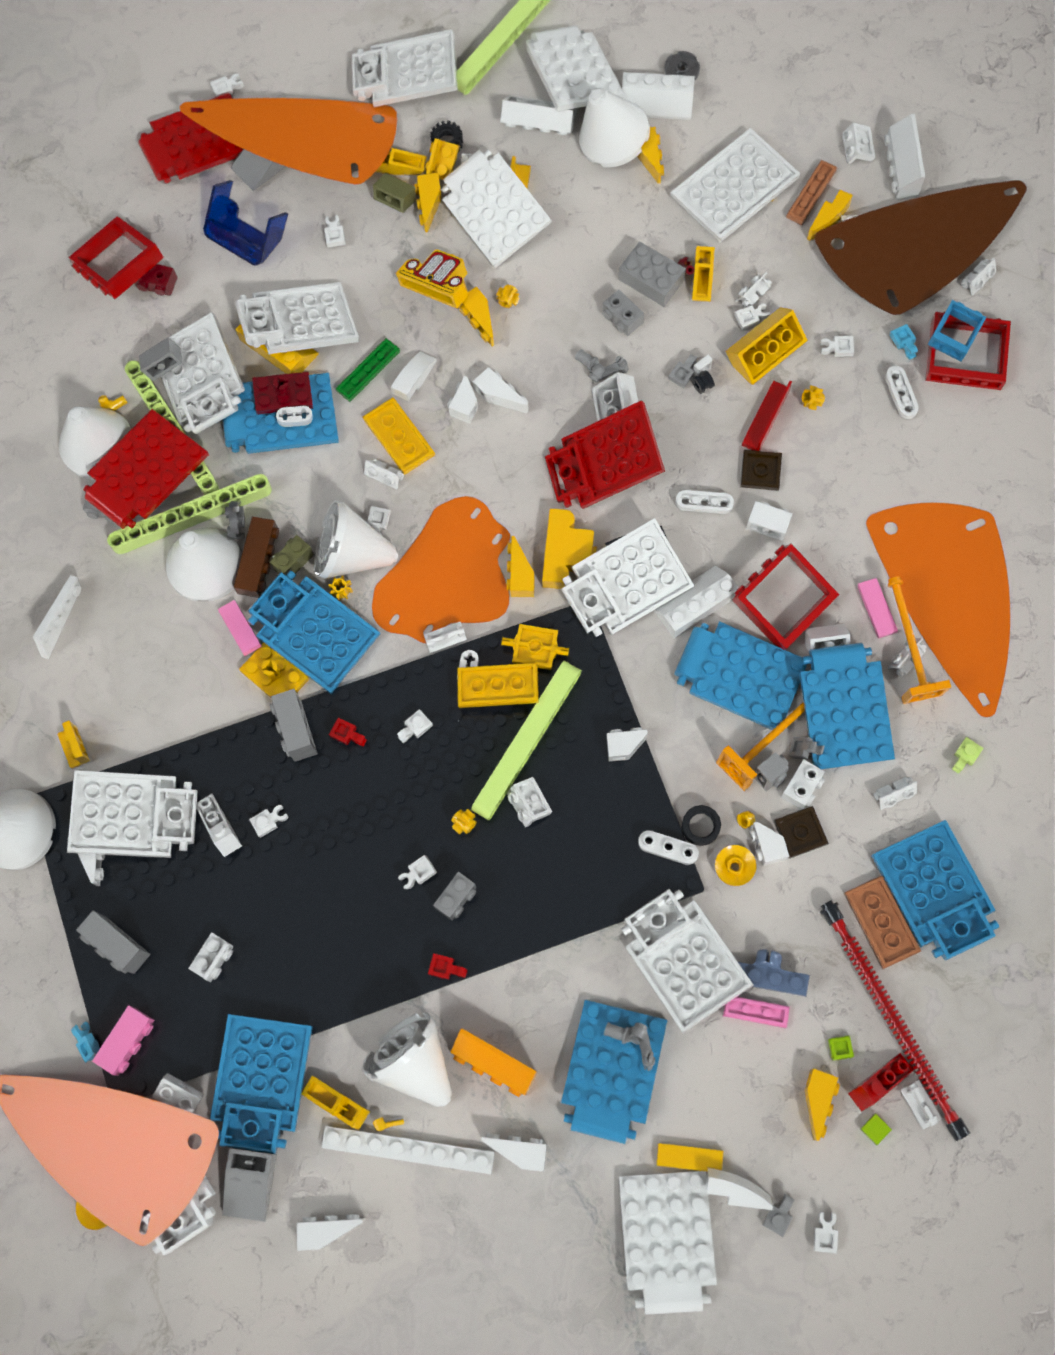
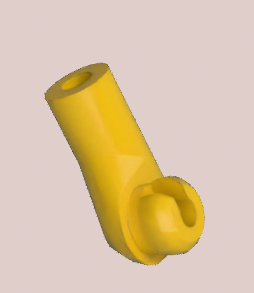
[98,395,127,411]

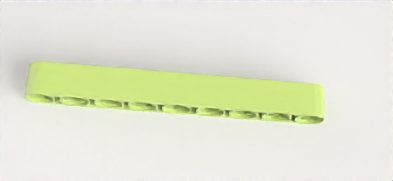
[456,0,550,95]
[125,361,219,495]
[107,474,272,554]
[471,661,582,820]

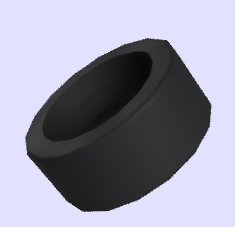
[682,805,721,846]

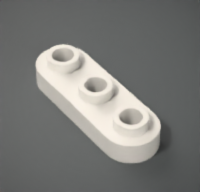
[885,366,919,419]
[676,490,734,514]
[638,831,699,865]

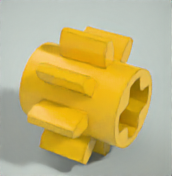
[496,285,520,308]
[801,385,825,410]
[328,576,353,601]
[451,809,477,834]

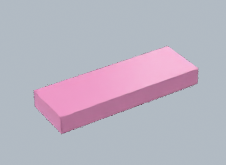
[857,578,898,639]
[218,600,262,656]
[723,997,790,1028]

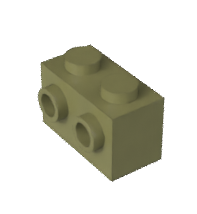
[373,173,415,213]
[270,535,314,576]

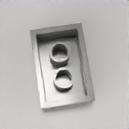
[618,241,686,307]
[270,689,317,762]
[76,910,151,974]

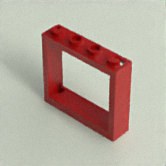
[68,216,164,300]
[925,311,1011,390]
[732,543,839,650]

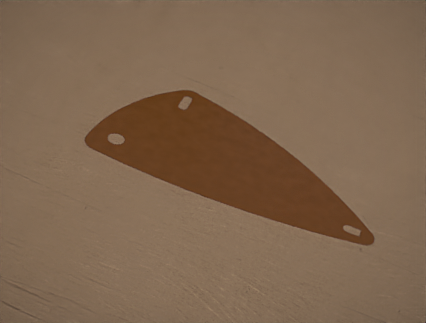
[815,180,1027,315]

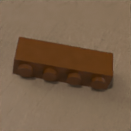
[234,516,279,598]

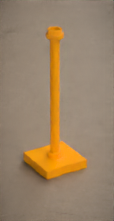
[888,576,951,704]
[716,702,805,792]

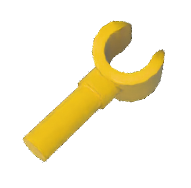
[373,1117,404,1132]

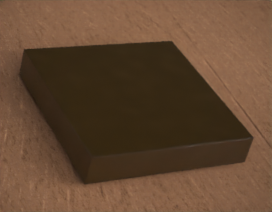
[740,450,782,491]
[774,806,829,859]

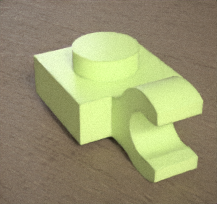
[952,737,984,774]

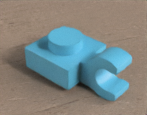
[889,324,918,360]
[71,1021,100,1063]

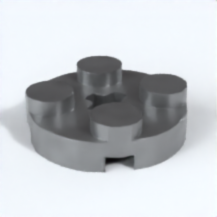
[664,51,700,81]
[225,500,245,539]

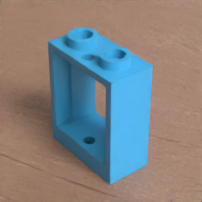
[927,300,986,362]

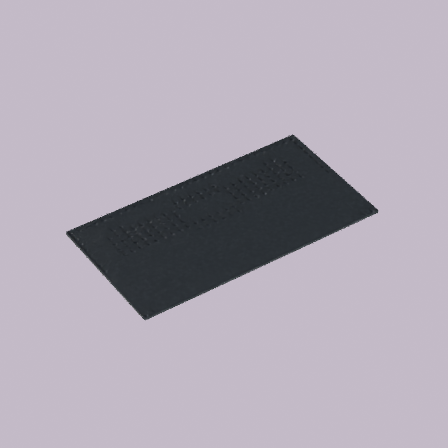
[36,606,704,1097]

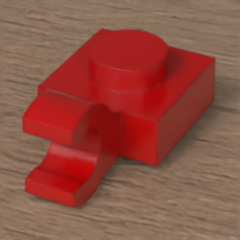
[329,718,367,747]
[428,953,467,980]

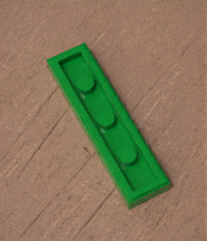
[336,338,400,402]

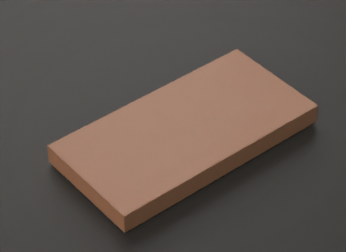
[844,876,921,969]

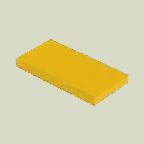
[362,397,435,475]
[458,663,539,708]

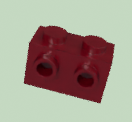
[134,264,178,296]

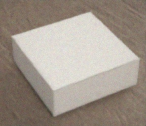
[693,355,713,376]

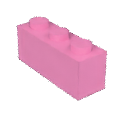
[92,1005,154,1076]

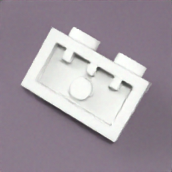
[842,123,876,164]
[507,777,552,827]
[188,932,234,982]

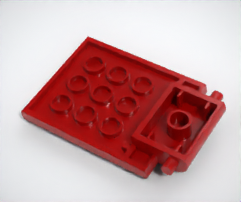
[138,93,244,183]
[545,400,665,509]
[83,409,209,529]

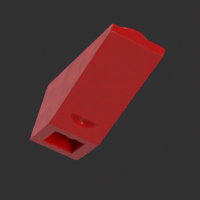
[848,1053,914,1112]

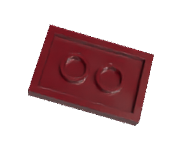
[252,371,313,415]

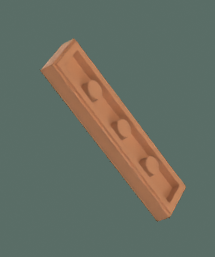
[786,160,837,225]

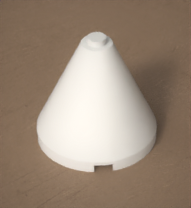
[579,88,650,167]
[59,407,132,480]
[314,501,398,579]
[166,528,242,602]
[0,789,56,870]
[362,1012,452,1107]

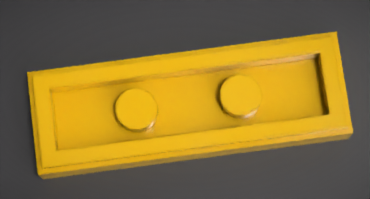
[656,1143,723,1172]

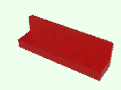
[741,380,792,451]

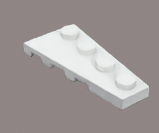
[33,575,81,659]

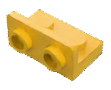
[425,138,459,180]
[57,720,90,769]

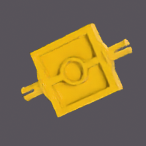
[501,624,569,670]

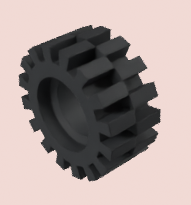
[430,121,463,152]

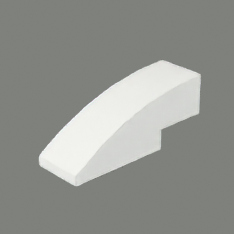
[391,351,437,402]
[706,1168,773,1210]

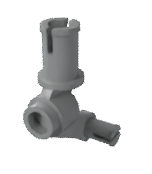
[575,349,628,382]
[604,1022,655,1071]

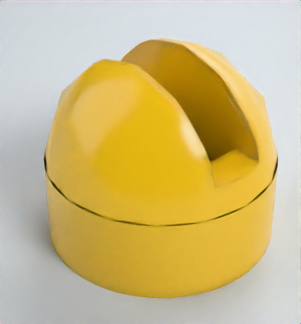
[737,811,755,829]

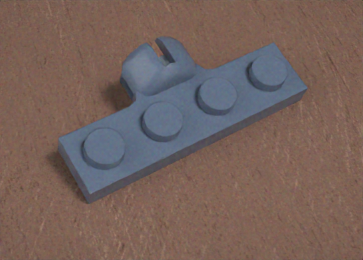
[738,949,810,997]

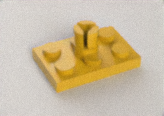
[239,643,309,699]

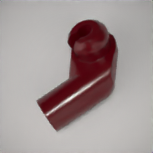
[678,256,695,276]

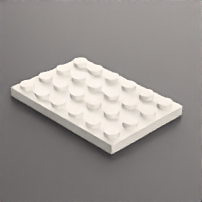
[671,128,800,242]

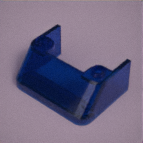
[203,180,288,266]

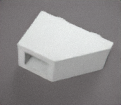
[447,376,478,424]
[606,727,648,761]
[750,822,789,866]

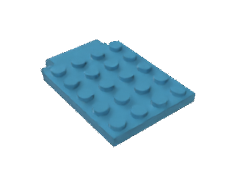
[223,373,339,454]
[247,570,380,694]
[674,621,807,730]
[799,642,895,769]
[871,820,999,960]
[561,1000,667,1144]
[210,1014,313,1154]

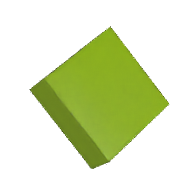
[828,1036,854,1061]
[860,1114,892,1145]

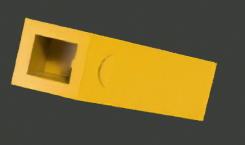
[637,127,664,183]
[414,173,442,232]
[458,286,494,347]
[507,536,535,597]
[804,1068,840,1141]

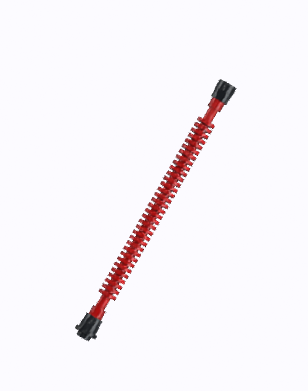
[820,900,970,1141]

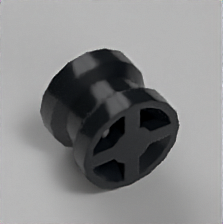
[692,370,715,394]

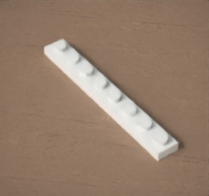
[322,1126,495,1174]

